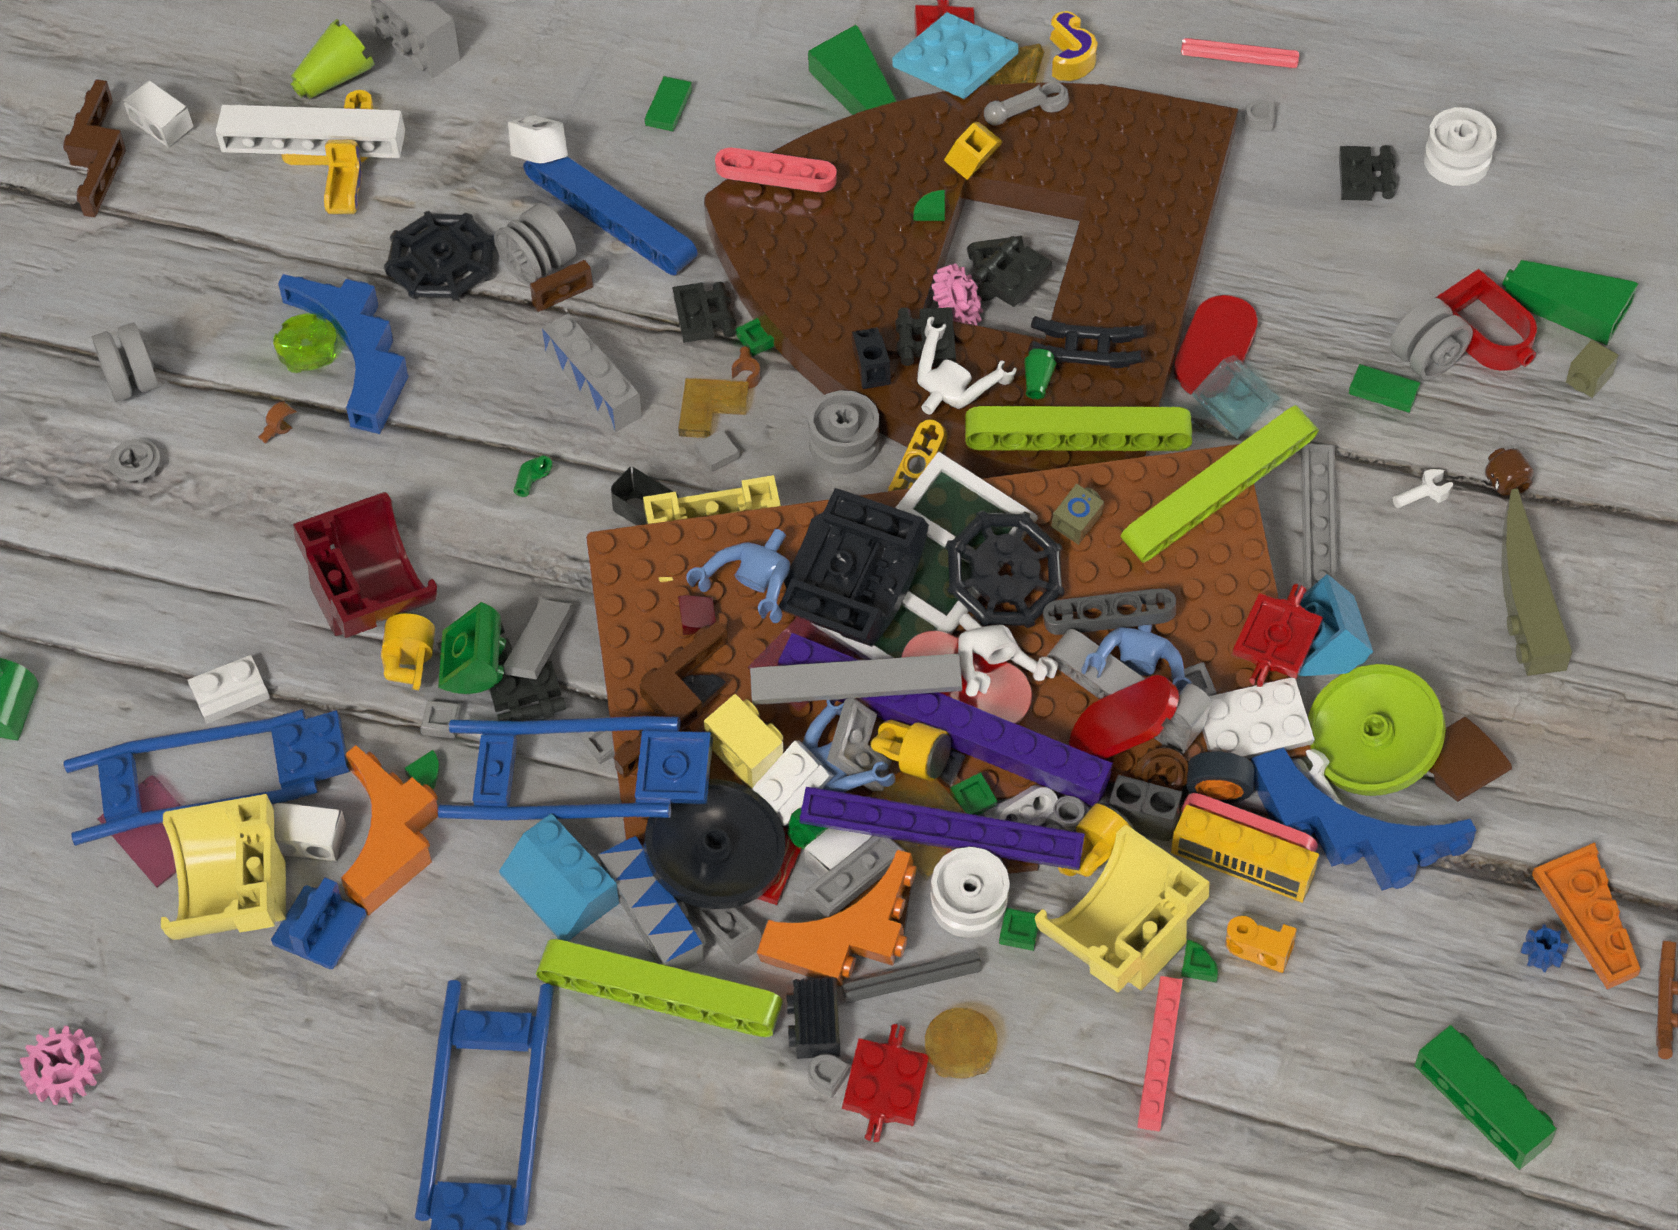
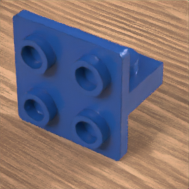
[271,878,366,970]

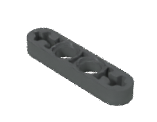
[1043,589,1177,635]

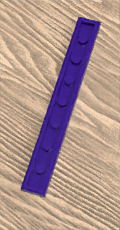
[799,787,1085,871]

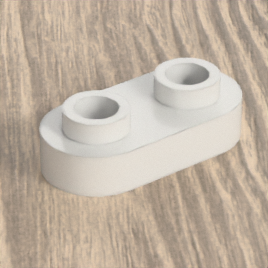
[993,785,1058,826]

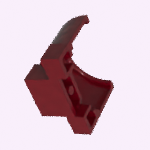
[293,492,438,638]

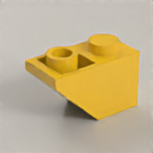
[944,122,1003,180]

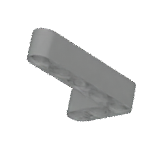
[1047,629,1212,754]

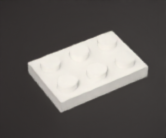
[1202,677,1315,759]

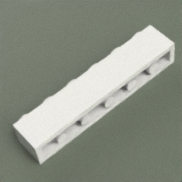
[216,105,405,158]

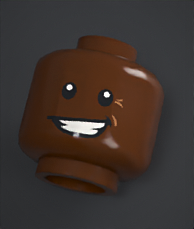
[1485,448,1534,496]

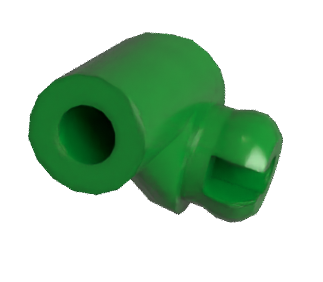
[513,455,553,497]

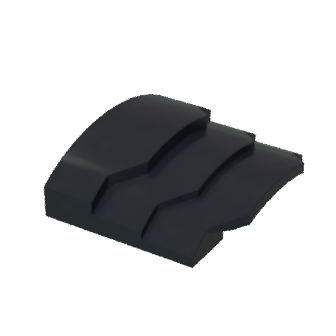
[779,488,929,647]

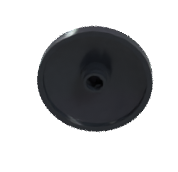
[644,779,786,909]

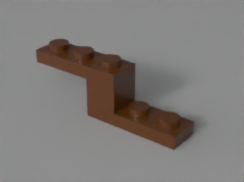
[63,79,126,218]
[613,620,728,779]

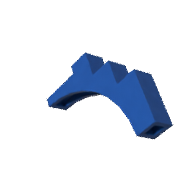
[278,274,409,434]
[1251,747,1476,891]

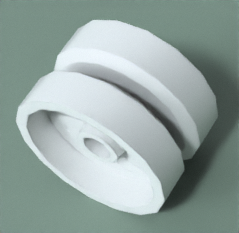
[1424,107,1497,186]
[930,847,1010,938]

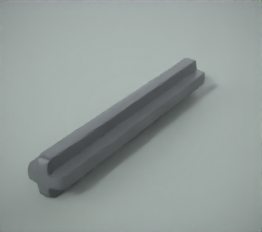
[842,951,982,1003]

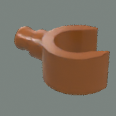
[732,346,761,389]
[258,401,297,444]

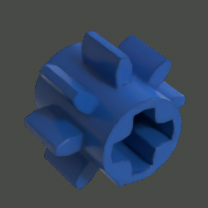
[1520,925,1568,972]

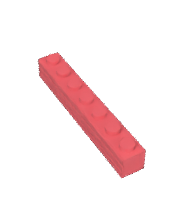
[1137,976,1183,1132]

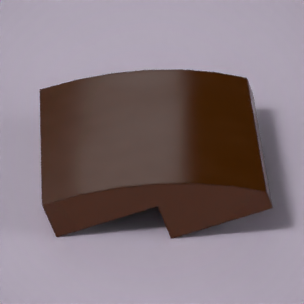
[1429,717,1512,802]

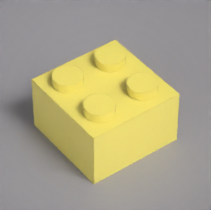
[704,694,784,789]

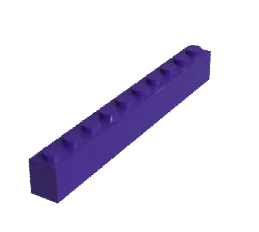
[778,633,1112,806]

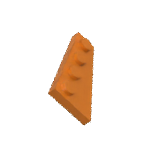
[1532,842,1641,990]

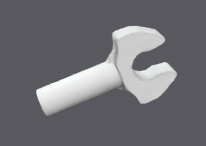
[1393,469,1453,508]
[1293,749,1343,805]

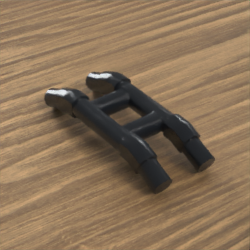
[1028,316,1147,368]

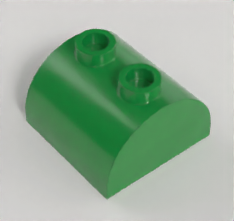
[438,602,506,694]
[0,658,39,740]

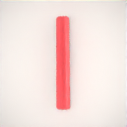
[1181,38,1299,68]

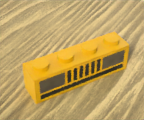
[1171,804,1319,903]

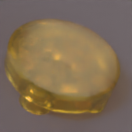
[925,1008,998,1079]

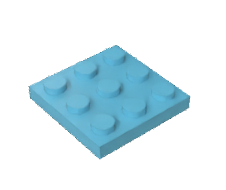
[892,13,1018,99]

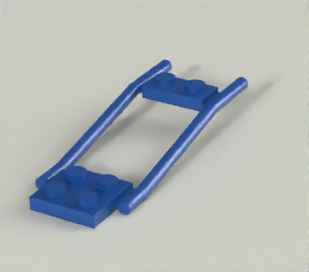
[64,709,350,846]
[438,716,713,821]
[415,980,554,1230]

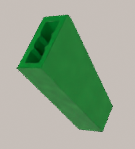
[808,25,896,115]
[1502,260,1639,345]

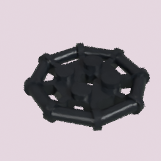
[384,210,496,301]
[945,510,1065,628]

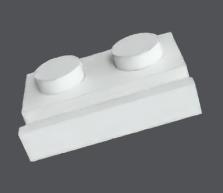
[188,655,270,724]
[751,740,834,826]

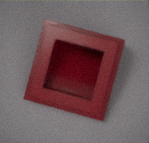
[678,595,716,635]

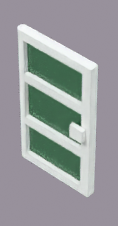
[810,452,1038,660]

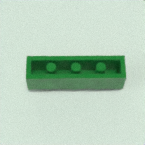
[1415,1025,1557,1171]

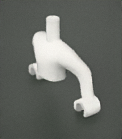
[917,317,1017,415]
[958,614,1058,696]

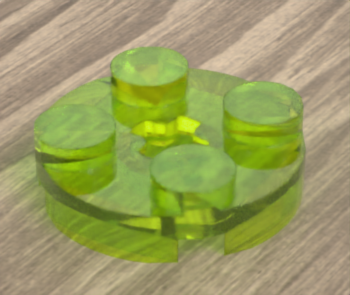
[273,314,338,373]

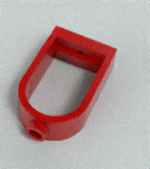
[1435,268,1537,371]

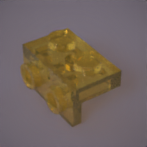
[988,37,1045,85]

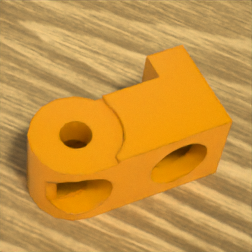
[1225,916,1297,973]

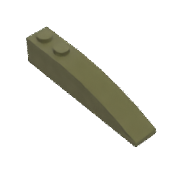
[1501,489,1572,676]

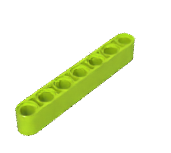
[1120,405,1319,563]
[965,406,1193,451]
[536,939,783,1037]

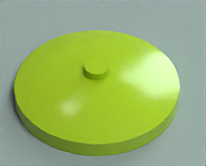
[1308,664,1445,796]

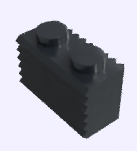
[786,977,840,1059]

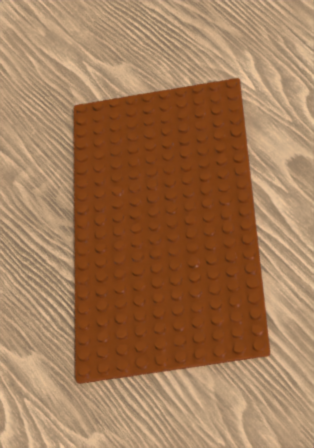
[586,444,1311,847]

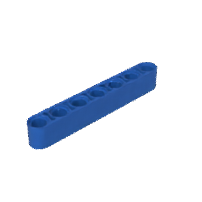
[523,157,698,276]

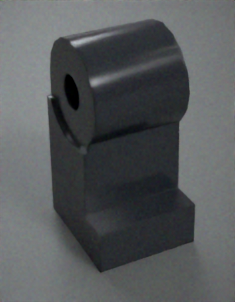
[851,327,891,389]

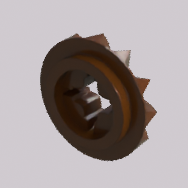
[1133,745,1188,791]

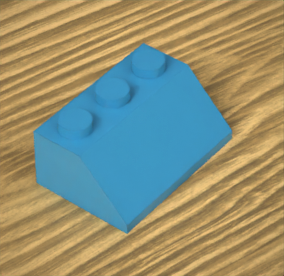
[1299,574,1374,676]
[499,813,620,941]

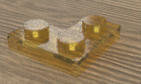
[678,378,749,438]

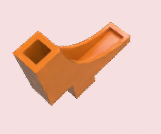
[341,745,438,916]
[757,849,917,987]

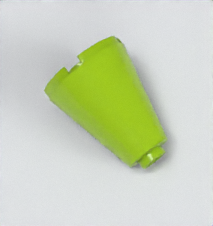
[290,19,375,99]

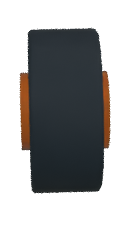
[1186,751,1255,803]

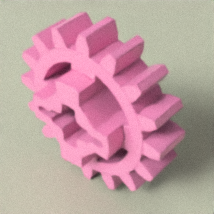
[932,264,983,326]
[20,1026,102,1105]

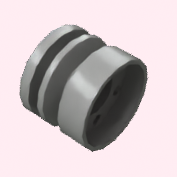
[494,203,576,286]

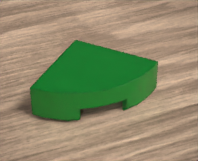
[914,190,945,221]
[404,750,439,790]
[1181,939,1218,983]

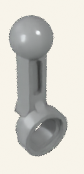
[984,82,1069,126]

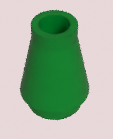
[1024,349,1056,400]

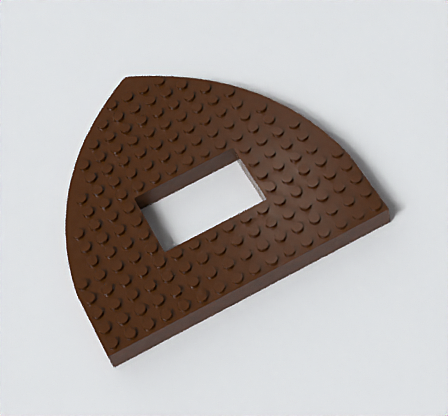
[704,82,1238,479]

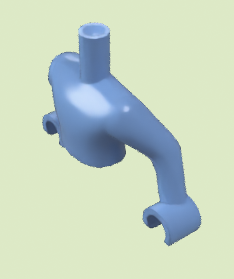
[686,529,790,623]
[1081,625,1192,691]
[802,699,896,793]

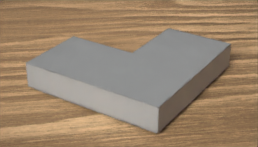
[827,698,892,793]

